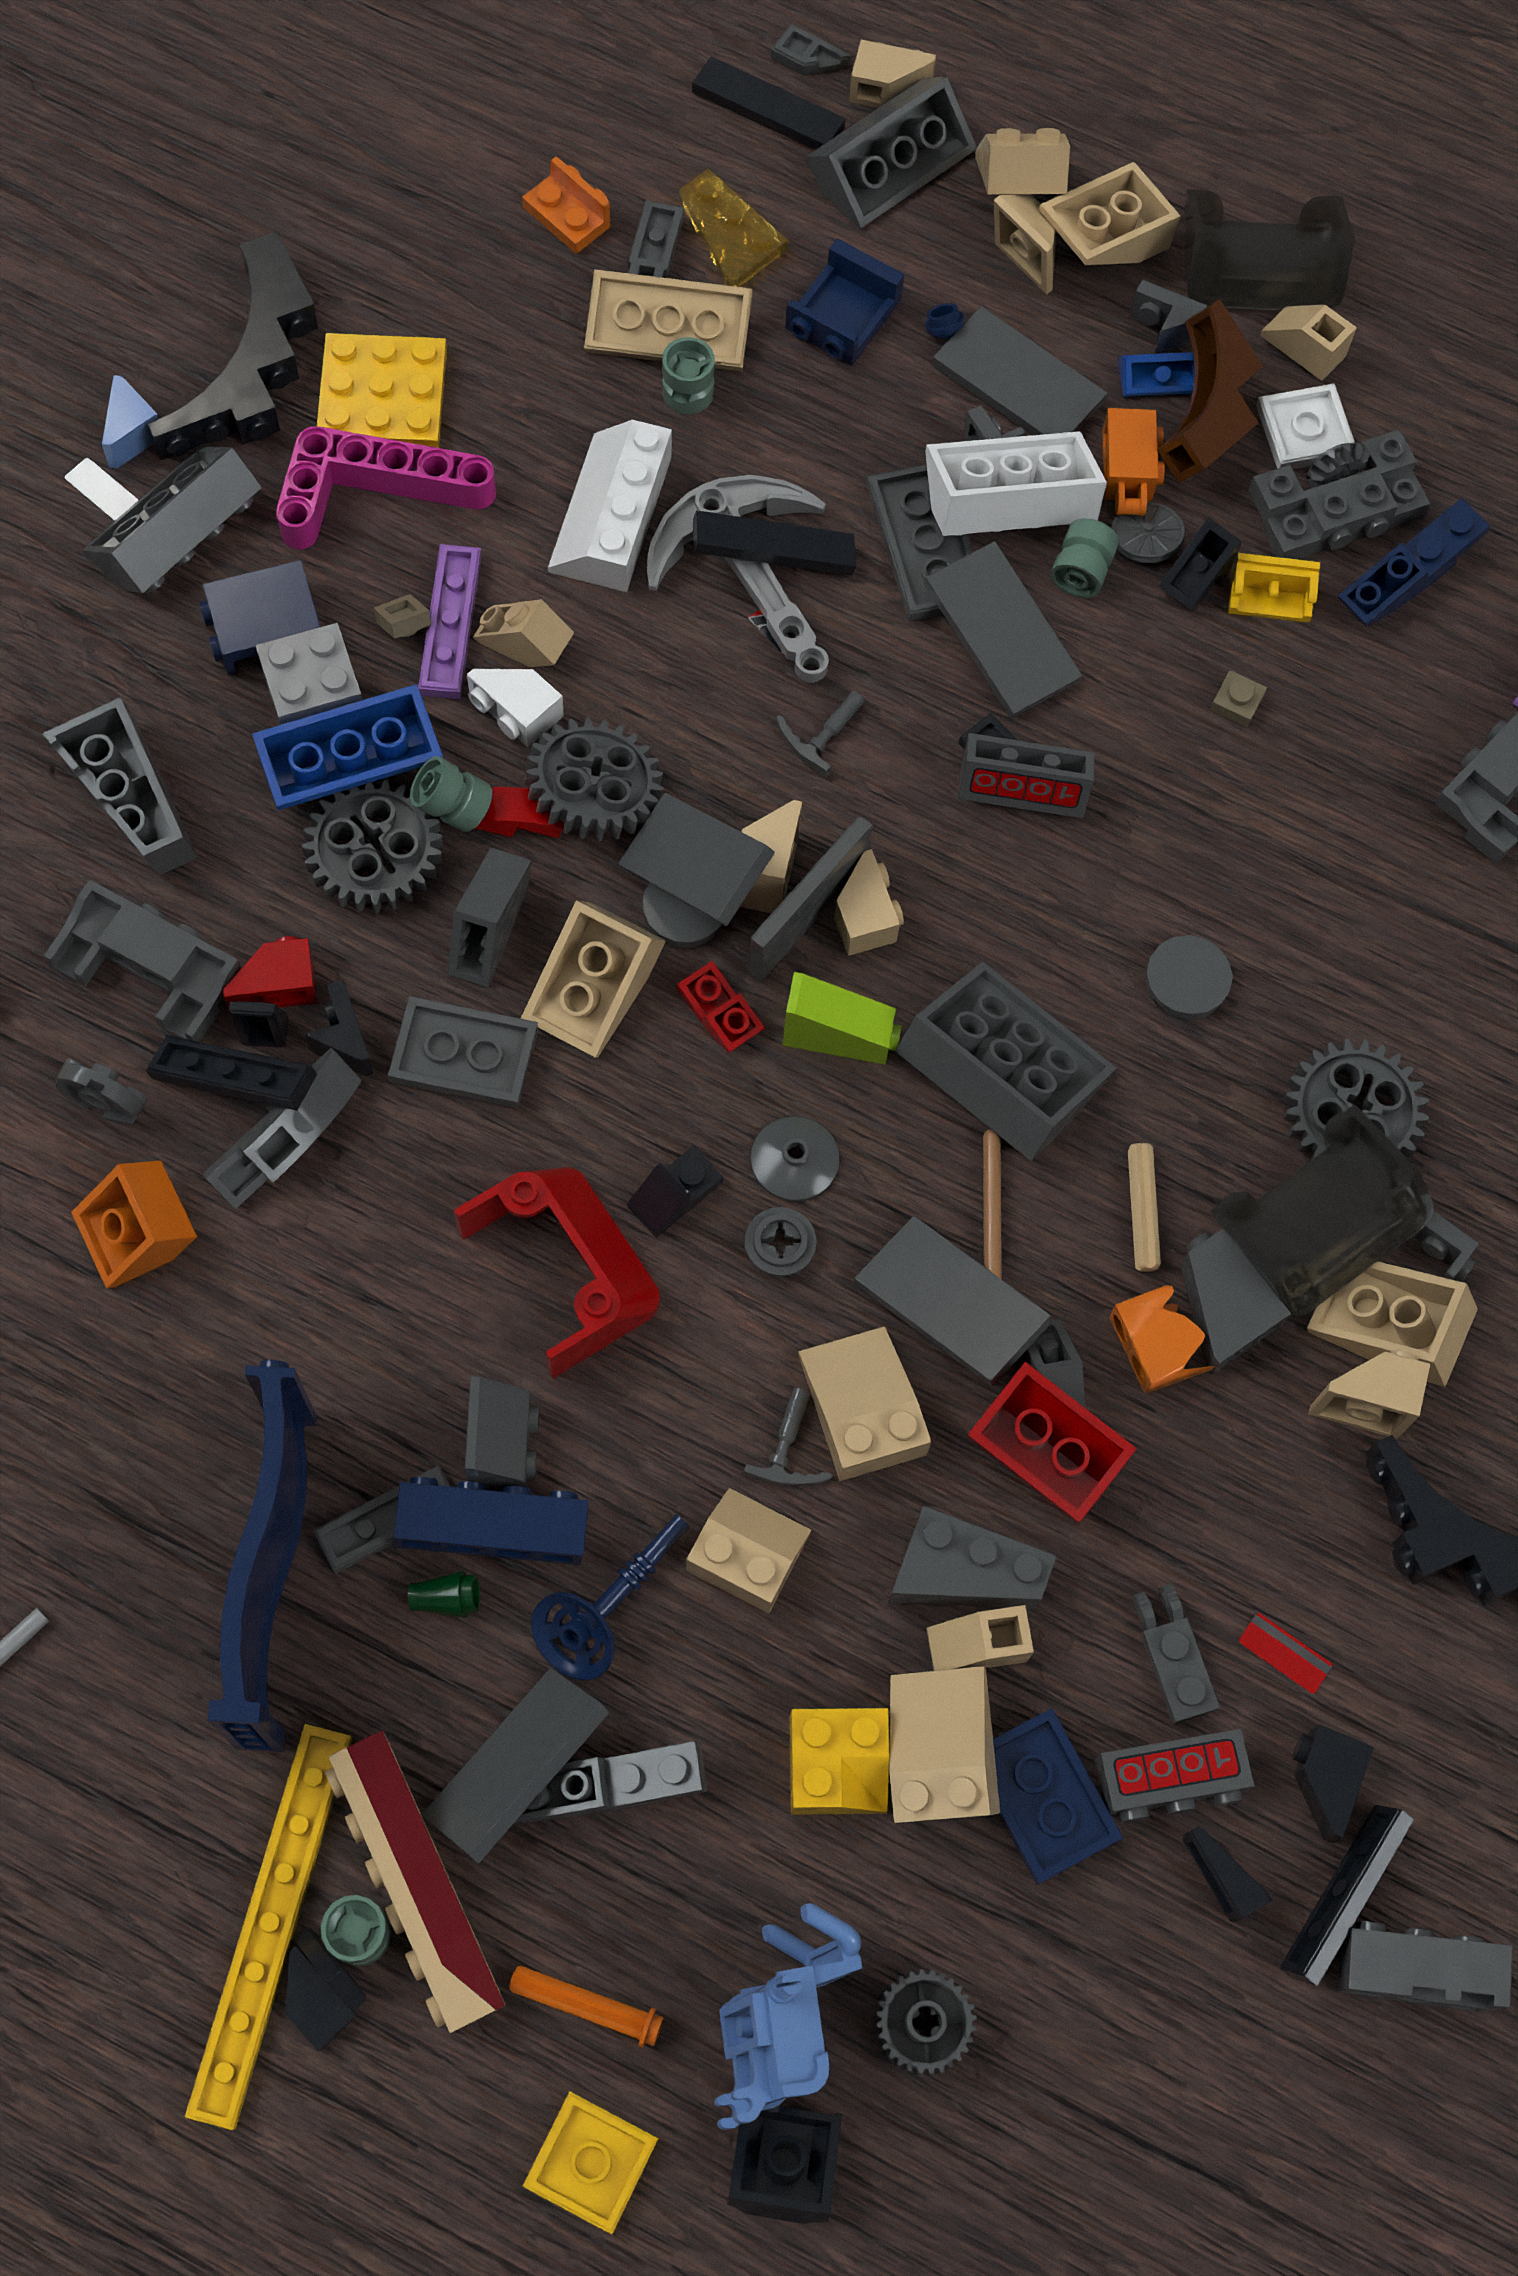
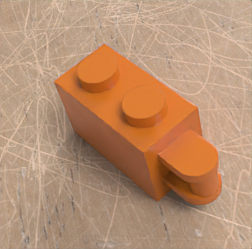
[1102,408,1165,516]

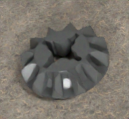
[1306,442,1370,488]
[744,1207,817,1278]

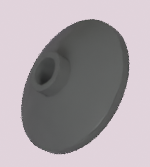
[751,1116,839,1201]

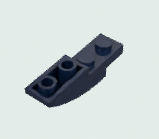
[1338,498,1490,627]

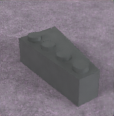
[42,697,198,876]

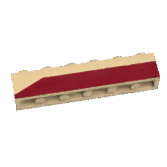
[325,1731,506,2033]

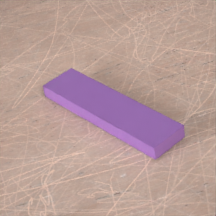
[418,544,482,700]

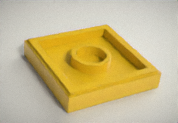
[522,2091,658,2234]

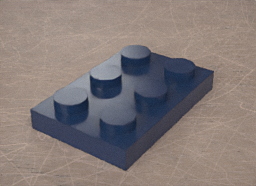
[993,1708,1123,1885]

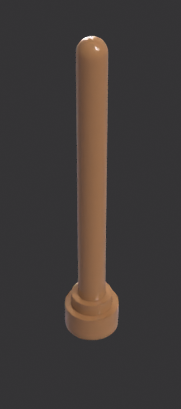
[983,1129,1002,1279]

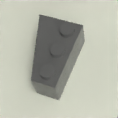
[888,1506,1056,1610]

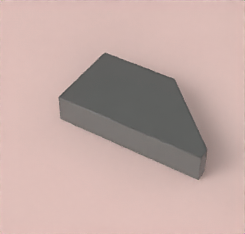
[771,24,851,75]

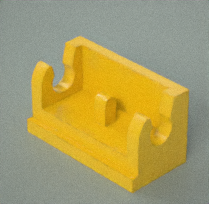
[1228,553,1320,623]

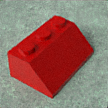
[968,1362,1137,1526]

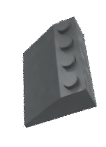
[895,961,1117,1161]

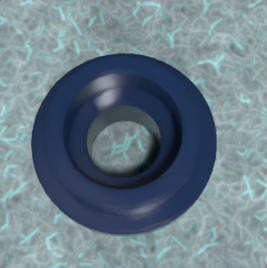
[925,303,965,339]

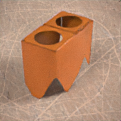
[1109,1285,1215,1394]

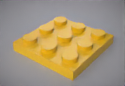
[317,333,447,448]

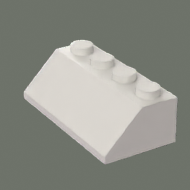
[548,420,672,592]
[925,431,1107,536]

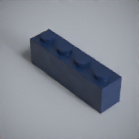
[393,1477,588,1565]

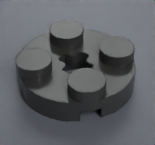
[54,1058,147,1125]

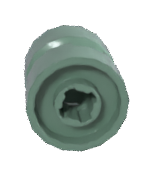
[662,337,715,415]
[1050,518,1120,598]
[410,756,492,832]
[321,1895,392,1967]

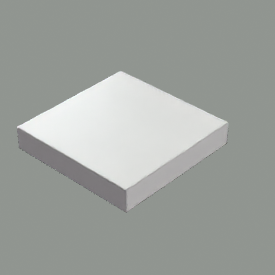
[1256,384,1355,469]

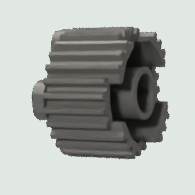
[873,1969,977,2076]

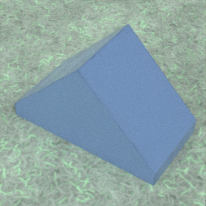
[102,375,158,469]

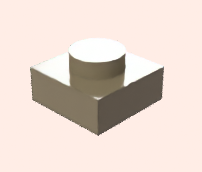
[373,594,431,639]
[1210,670,1267,728]

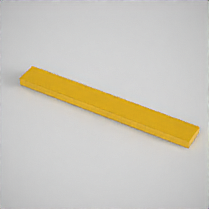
[185,1724,352,2131]

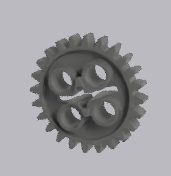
[524,717,663,841]
[302,779,444,913]
[1283,1038,1429,1180]

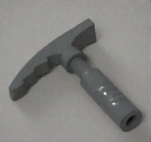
[776,691,864,779]
[742,1388,832,1486]

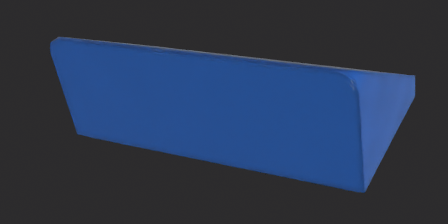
[1118,352,1194,397]

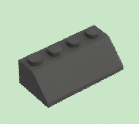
[806,76,977,228]
[82,447,262,593]

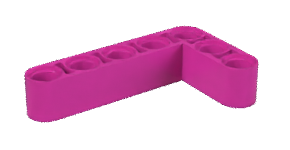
[276,426,496,549]

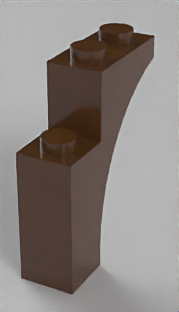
[1157,299,1263,483]

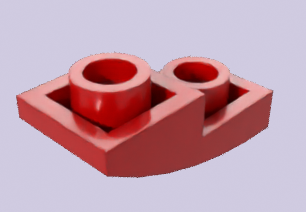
[475,787,564,838]
[675,961,765,1054]

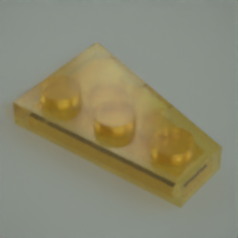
[680,168,788,287]

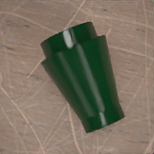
[408,1570,480,1618]

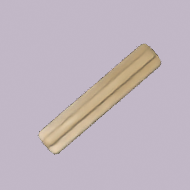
[1128,1143,1161,1272]

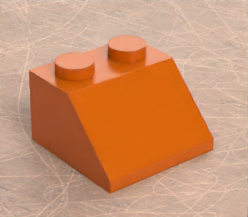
[71,1160,197,1289]

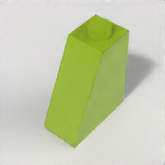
[783,972,902,1065]

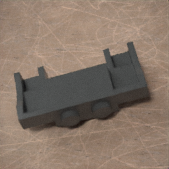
[1248,429,1430,559]
[1435,713,1518,864]
[43,879,241,1042]

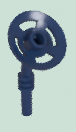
[531,1514,690,1680]

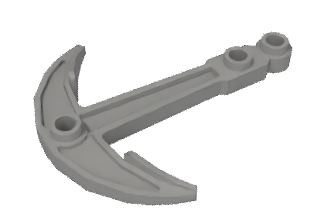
[647,475,829,683]

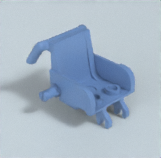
[714,1904,862,2130]

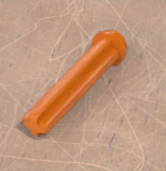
[509,1966,664,2048]

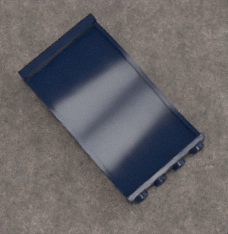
[207,1360,317,1752]

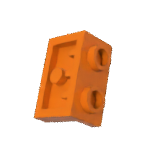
[522,156,610,254]

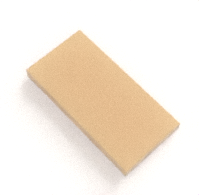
[584,269,753,372]

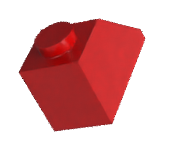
[223,936,318,1014]

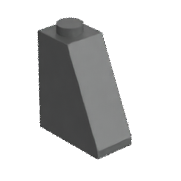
[448,847,532,987]
[1181,1228,1291,1375]

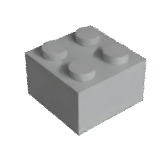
[256,623,362,725]

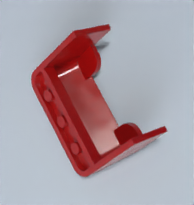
[454,1167,660,1379]

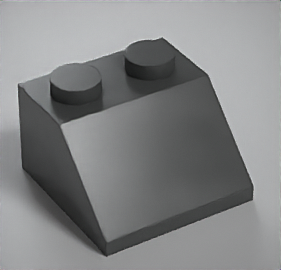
[465,1376,539,1491]

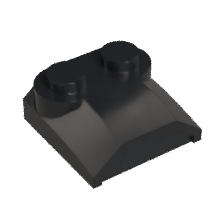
[727,2106,842,2224]

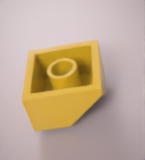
[789,1708,889,1815]

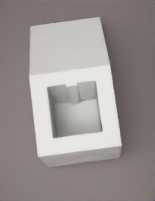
[467,669,564,748]

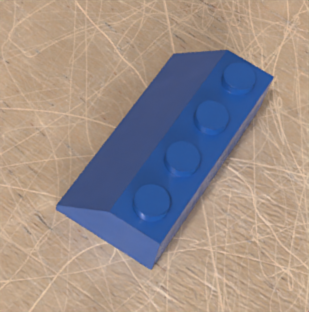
[252,684,443,810]

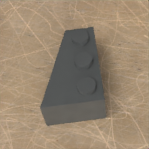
[1338,1921,1513,2013]

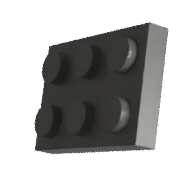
[388,996,539,1109]

